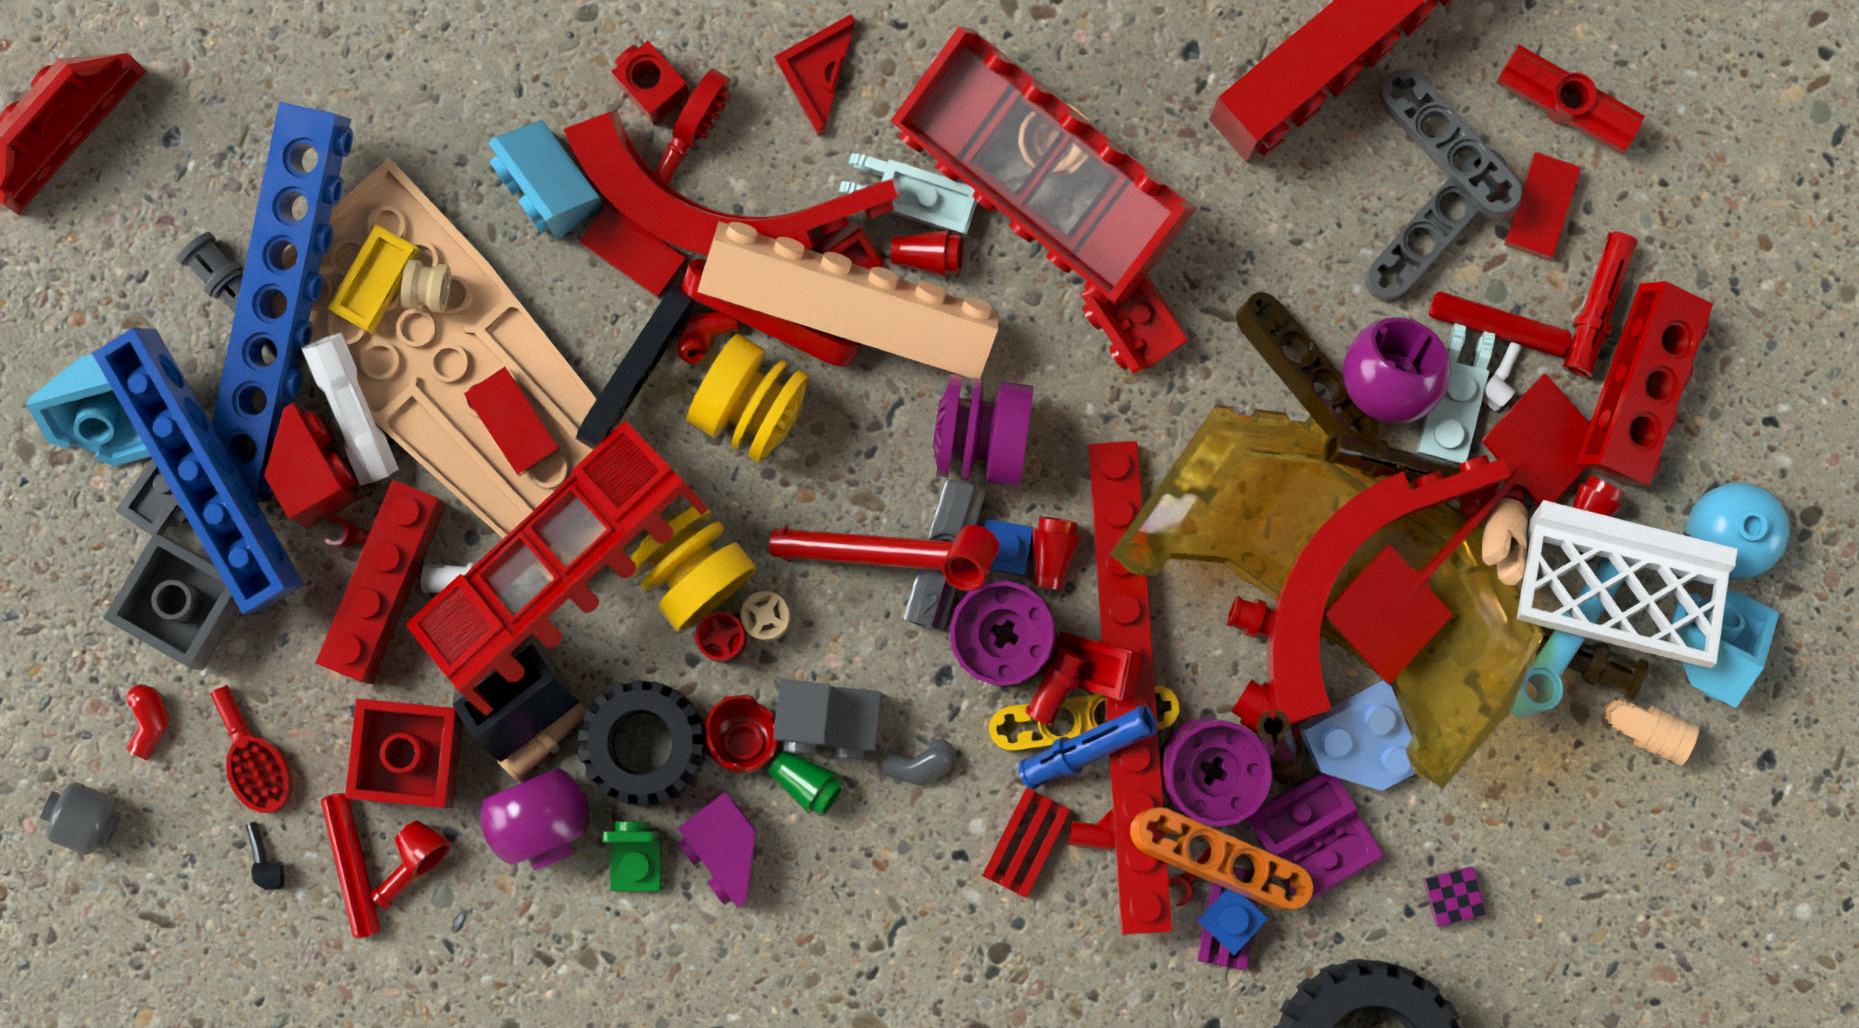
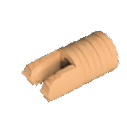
[1482,498,1528,586]
[1604,698,1699,766]

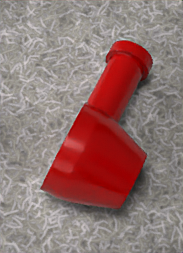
[370,820,452,910]

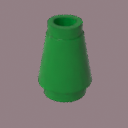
[768,750,844,817]

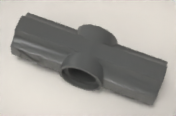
[903,478,986,632]

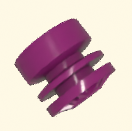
[933,374,1033,488]
[949,581,1058,686]
[1160,717,1272,827]

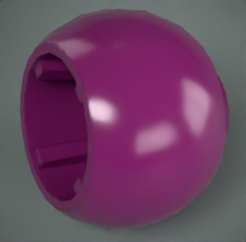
[1343,317,1451,424]
[481,768,589,871]

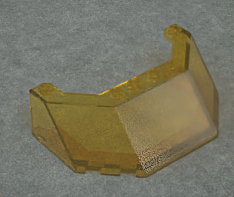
[1110,404,1544,789]

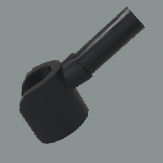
[245,822,285,890]

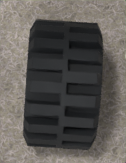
[578,680,706,805]

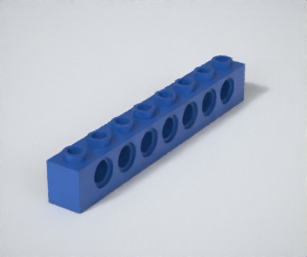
[212,102,353,502]

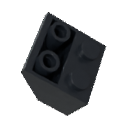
[452,633,580,762]

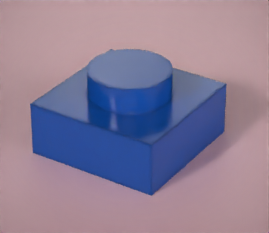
[983,519,1032,576]
[1196,888,1268,955]

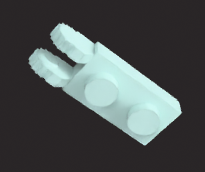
[839,153,977,238]
[1416,323,1495,464]

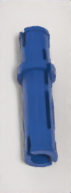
[1018,705,1158,790]

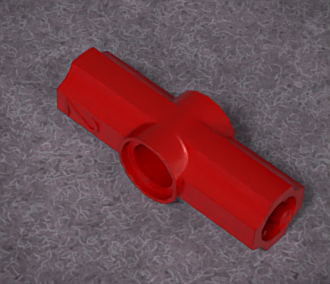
[1496,44,1645,154]

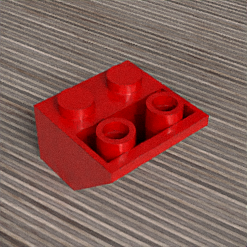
[264,403,360,529]

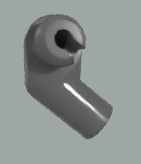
[882,739,954,786]

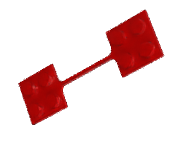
[1323,373,1590,685]

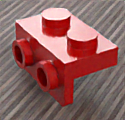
[1080,274,1191,374]

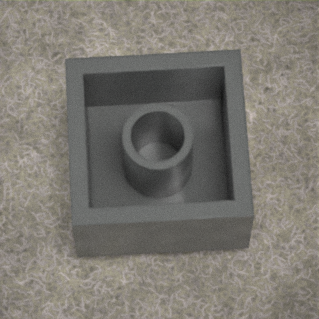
[103,532,240,671]

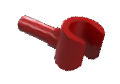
[323,516,370,548]
[1168,847,1211,907]

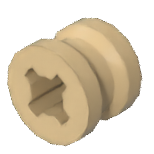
[401,259,451,314]
[740,591,791,642]

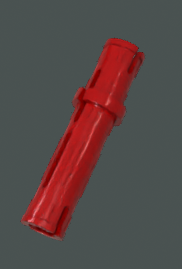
[1562,231,1638,377]

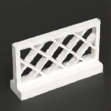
[1516,500,1738,669]

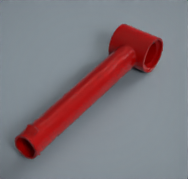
[769,525,1000,591]

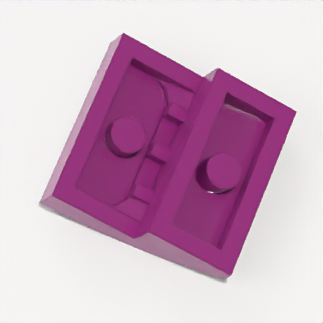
[1247,773,1384,909]

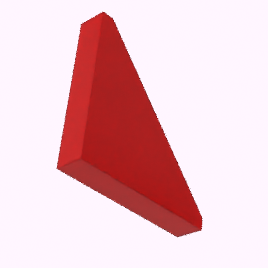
[774,14,855,136]

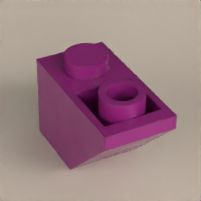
[677,792,758,908]

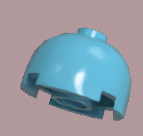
[1686,482,1790,580]

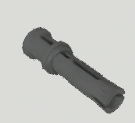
[177,232,277,359]

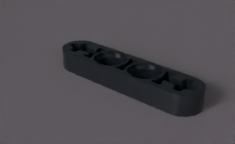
[576,285,695,450]

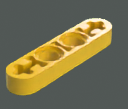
[989,686,1179,751]

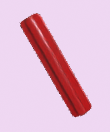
[1429,291,1572,357]
[321,793,380,939]

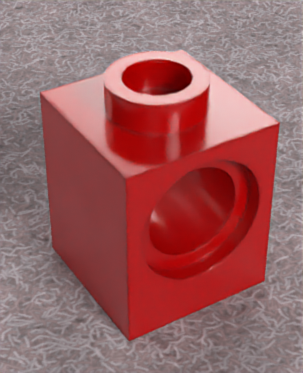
[611,40,690,125]

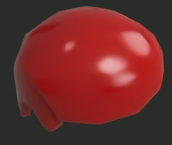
[704,695,779,774]

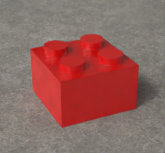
[344,698,463,808]

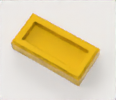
[326,224,421,335]

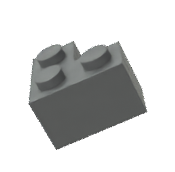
[773,679,881,760]

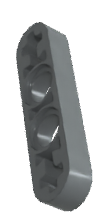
[1381,69,1522,221]
[1365,149,1508,301]

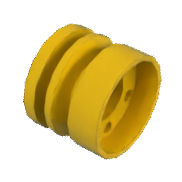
[686,333,810,464]
[630,503,758,633]

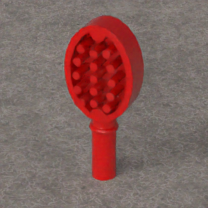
[654,68,731,184]
[210,685,293,813]

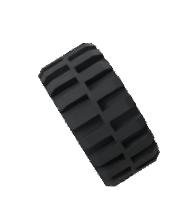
[1273,959,1462,1028]

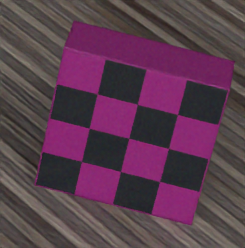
[1423,866,1486,927]

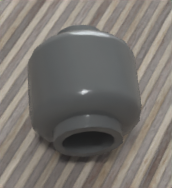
[40,782,121,855]

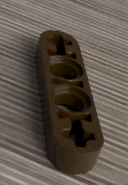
[1236,292,1380,441]

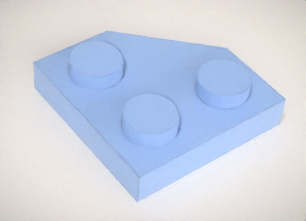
[1297,680,1425,791]

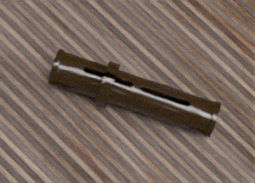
[1324,432,1461,483]
[1257,710,1304,785]

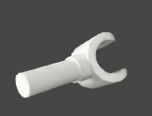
[1482,342,1522,411]

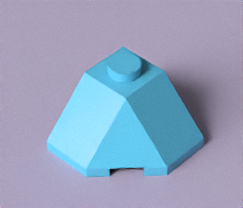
[26,354,151,466]
[1670,590,1779,708]

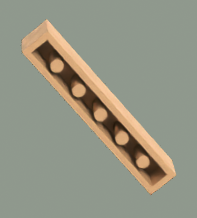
[698,221,999,379]

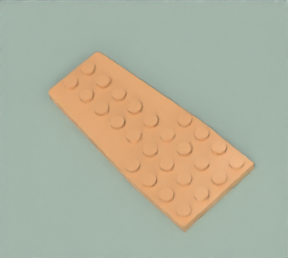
[272,157,618,581]

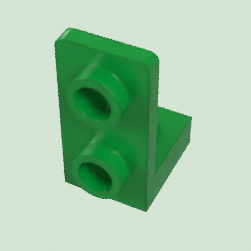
[603,821,662,891]

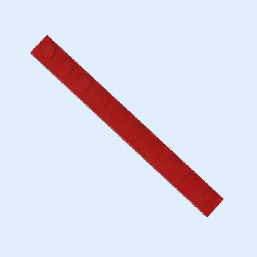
[1088,441,1172,935]

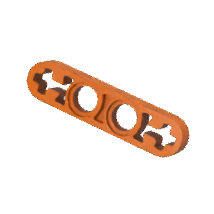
[1130,807,1313,911]

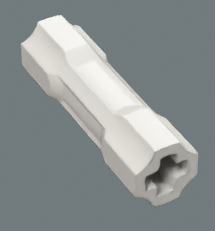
[301,332,399,486]

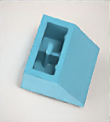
[488,120,604,240]

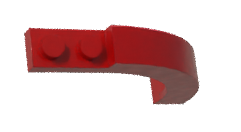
[563,110,903,255]
[1267,455,1511,724]

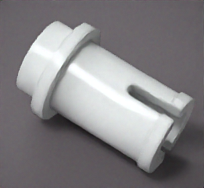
[421,562,476,594]

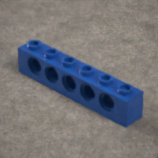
[92,327,305,614]

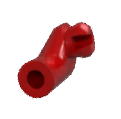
[676,310,739,364]
[1068,809,1115,850]

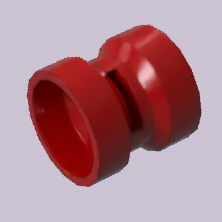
[695,611,747,663]

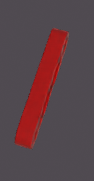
[681,259,861,367]

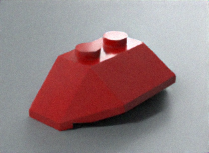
[0,53,147,215]

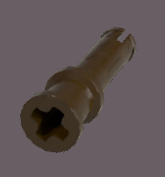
[1495,610,1649,702]

